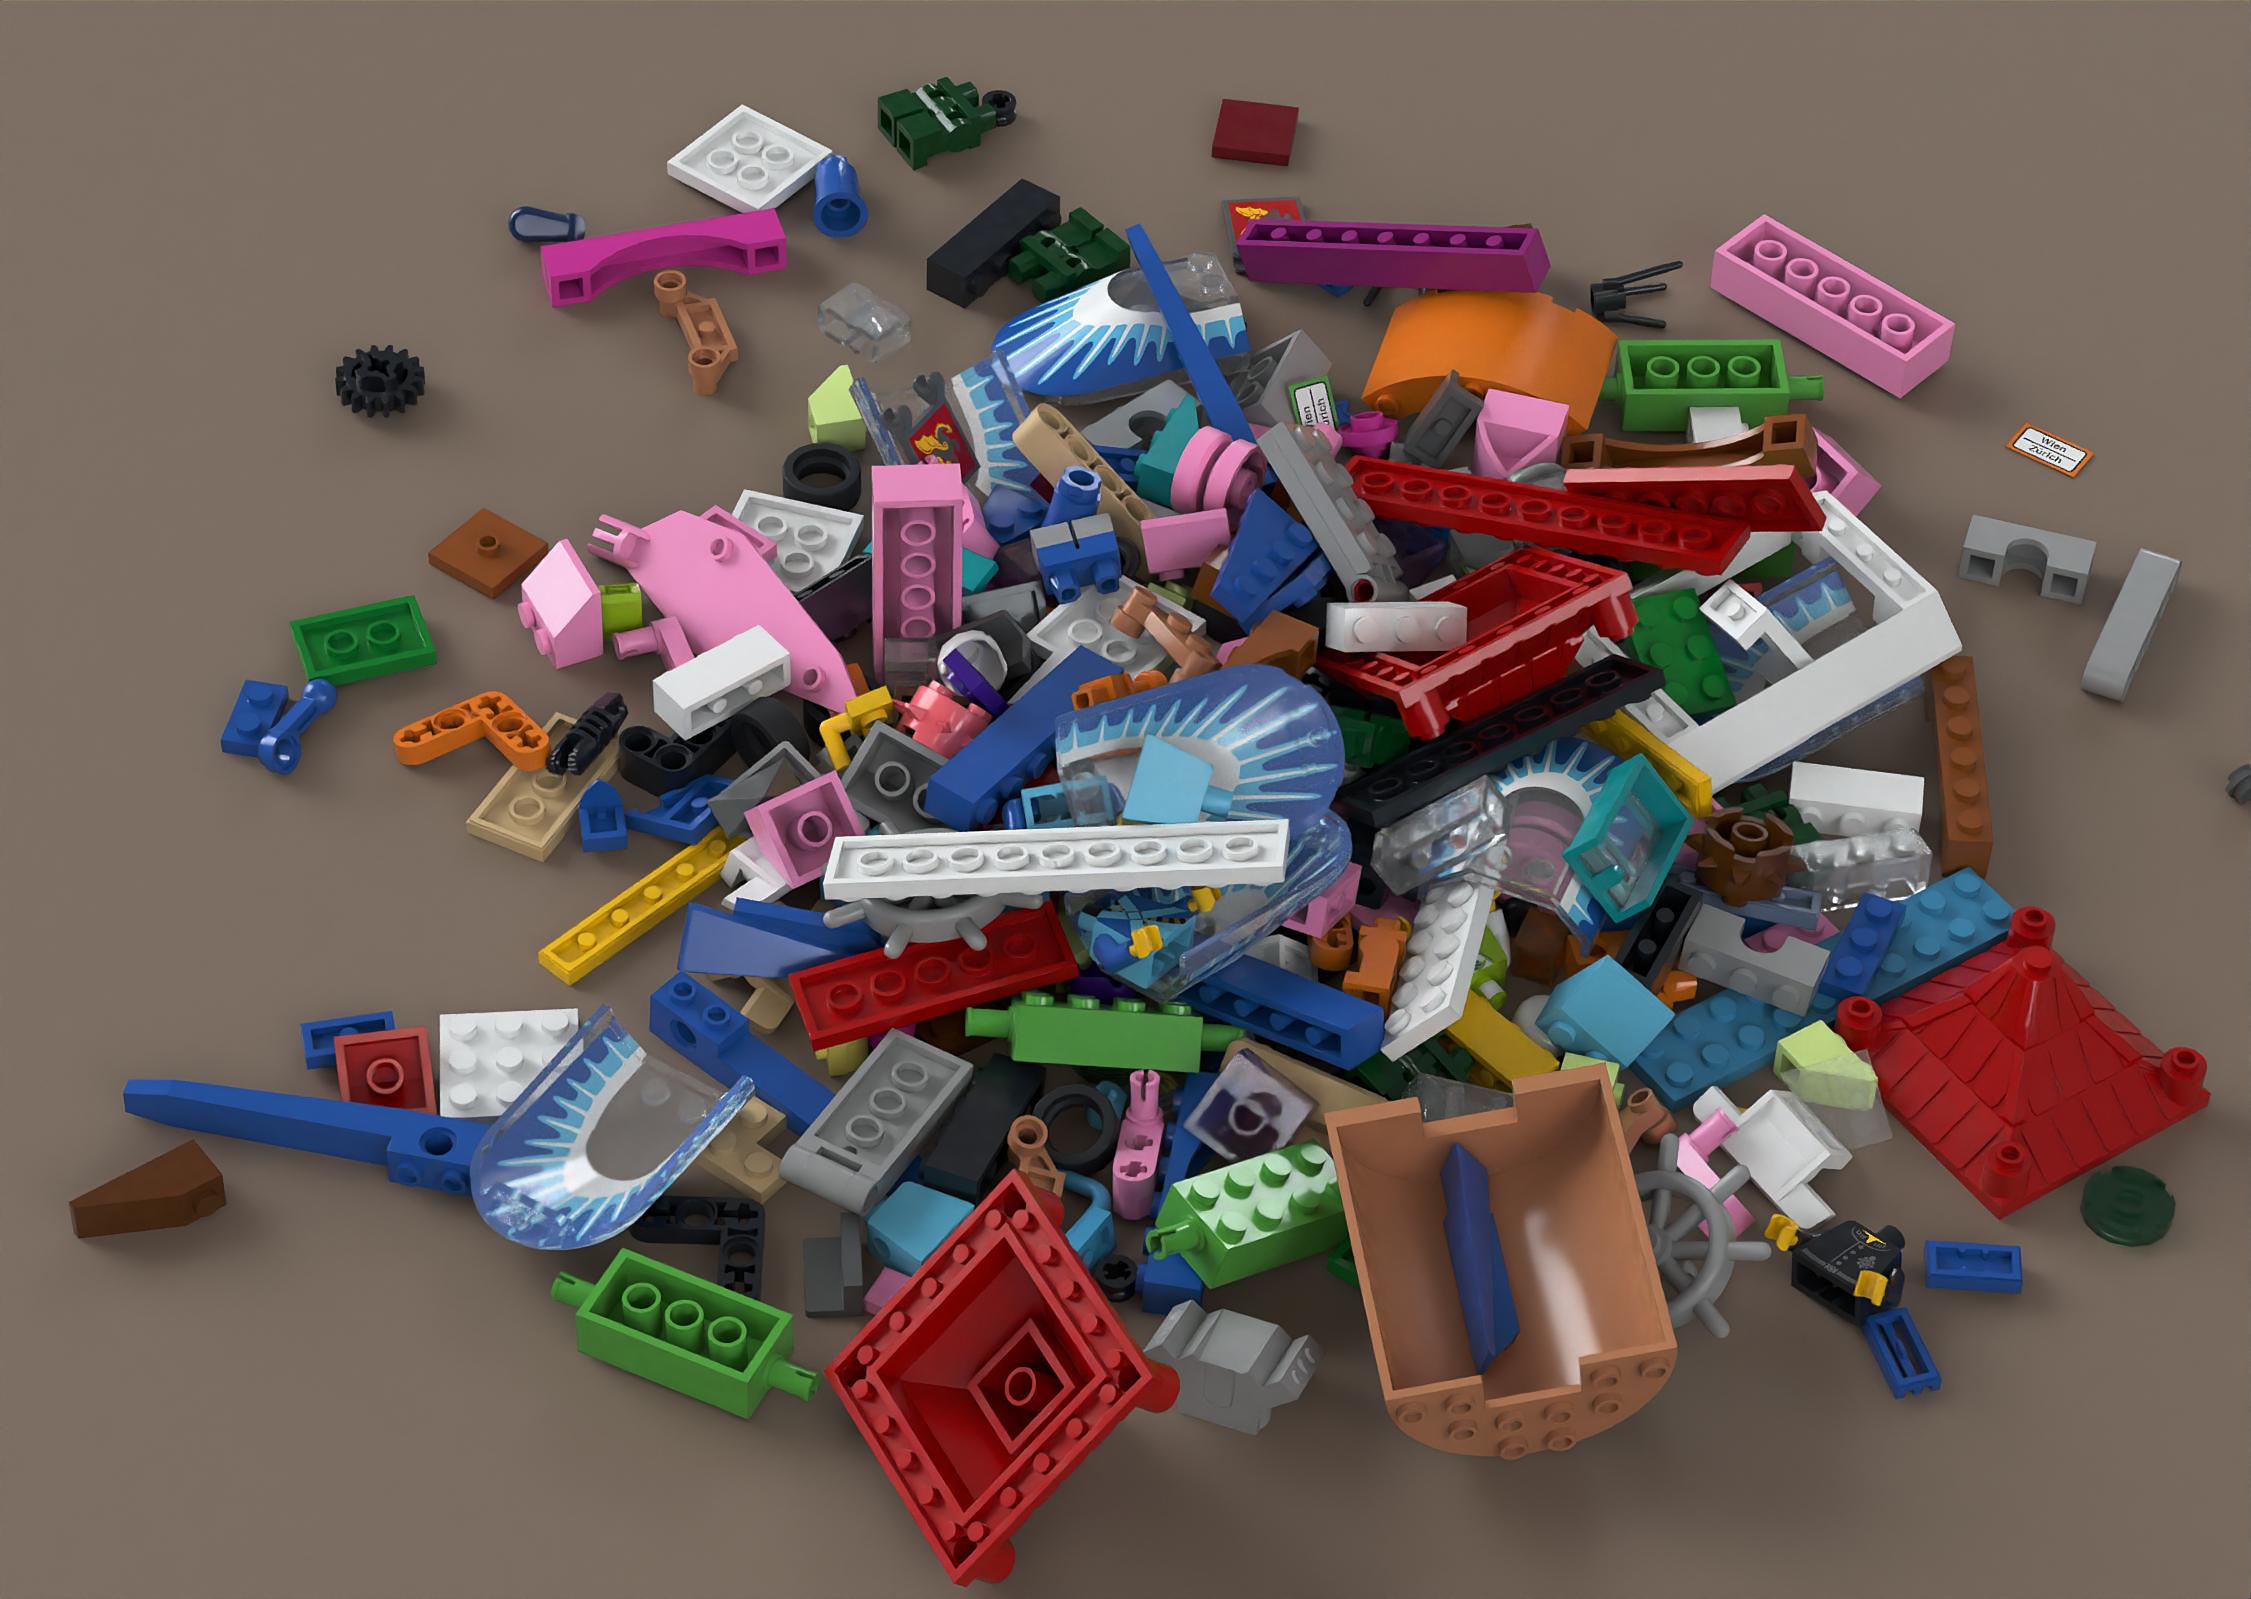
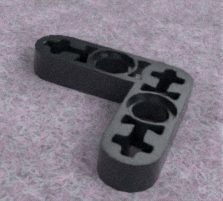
[629,1196,766,1302]

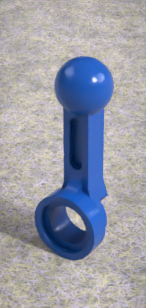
[258,679,337,774]

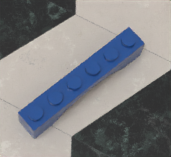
[1135,1071,1243,1316]

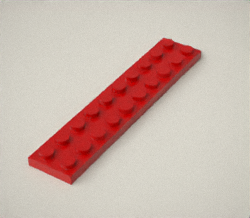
[1344,455,1751,576]

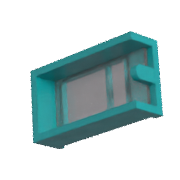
[1562,753,1695,924]

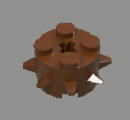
[1684,807,1806,908]

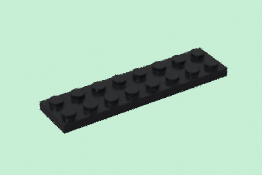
[1329,654,1666,829]

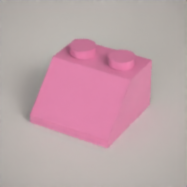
[1802,427,1882,516]
[1140,508,1232,581]
[518,539,604,669]
[744,770,866,889]

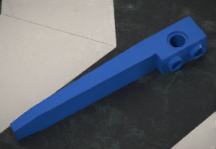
[1125,223,1275,497]
[649,971,924,1197]
[123,1080,494,1197]

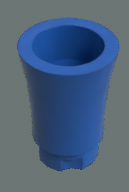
[813,155,868,238]
[1040,466,1102,541]

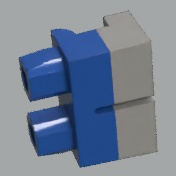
[1030,512,1122,605]

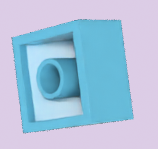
[1534,955,1675,1072]

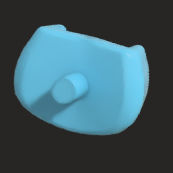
[1086,1080,1127,1130]

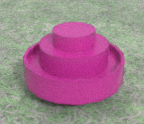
[1338,411,1400,458]

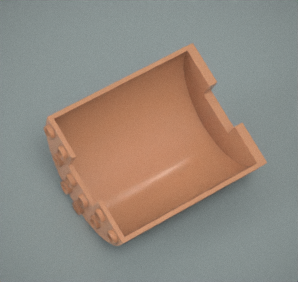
[1324,1062,1678,1460]

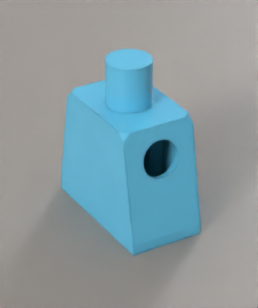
[1121,734,1234,825]
[860,1181,974,1277]

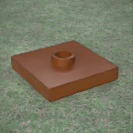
[428,508,548,599]

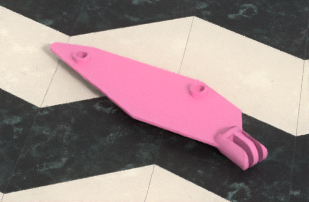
[587,510,858,714]

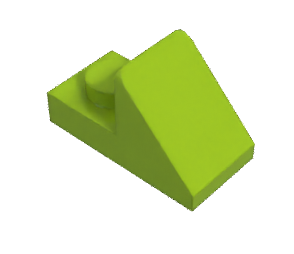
[597,583,643,641]

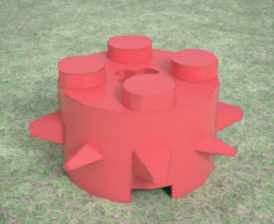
[892,680,993,760]

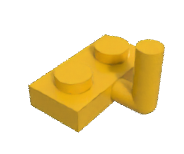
[819,686,894,772]

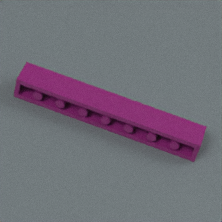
[1236,219,1551,293]

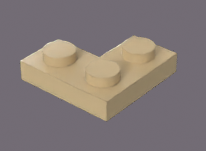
[693,1094,787,1205]

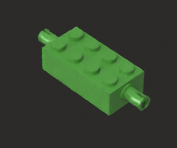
[1597,339,1824,432]
[965,991,1244,1073]
[1146,1139,1349,1289]
[551,1248,821,1420]

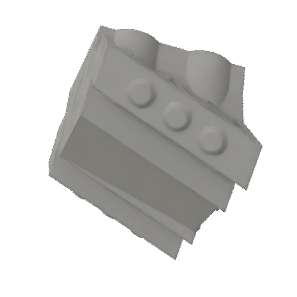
[1143,1299,1327,1436]

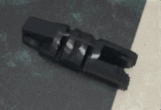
[545,692,629,776]

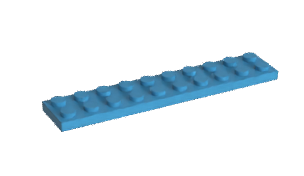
[1628,866,2016,1114]

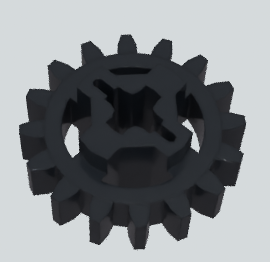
[335,345,425,418]

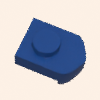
[579,779,628,852]

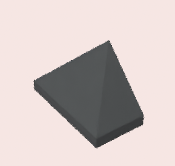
[707,759,801,839]

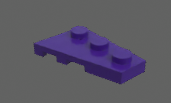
[943,648,1011,719]

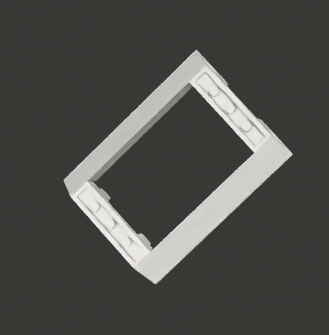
[1567,490,1962,795]

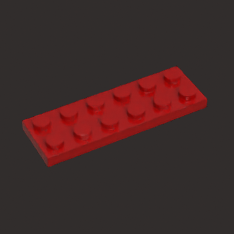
[1563,464,1827,532]
[788,900,1079,1052]

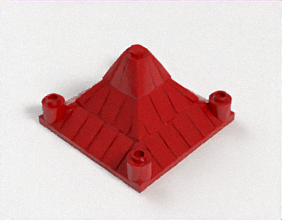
[1311,545,1640,741]
[1831,906,2211,1220]
[823,1168,1180,1587]

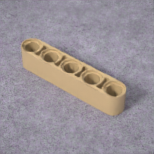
[1012,403,1159,583]

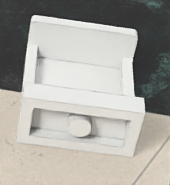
[1699,579,1814,685]

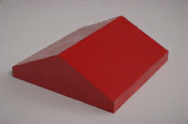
[334,1026,437,1115]

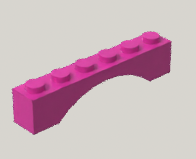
[540,208,787,308]

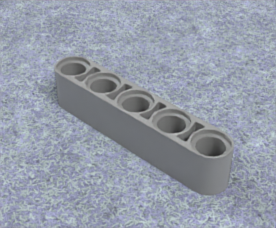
[2081,548,2182,702]

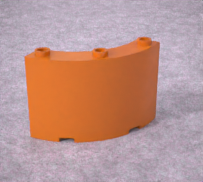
[1361,290,1618,437]

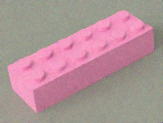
[1710,214,1955,398]
[872,463,963,692]

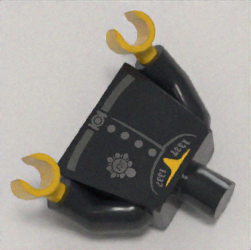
[1764,1214,1905,1328]

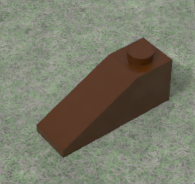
[69,1139,226,1239]

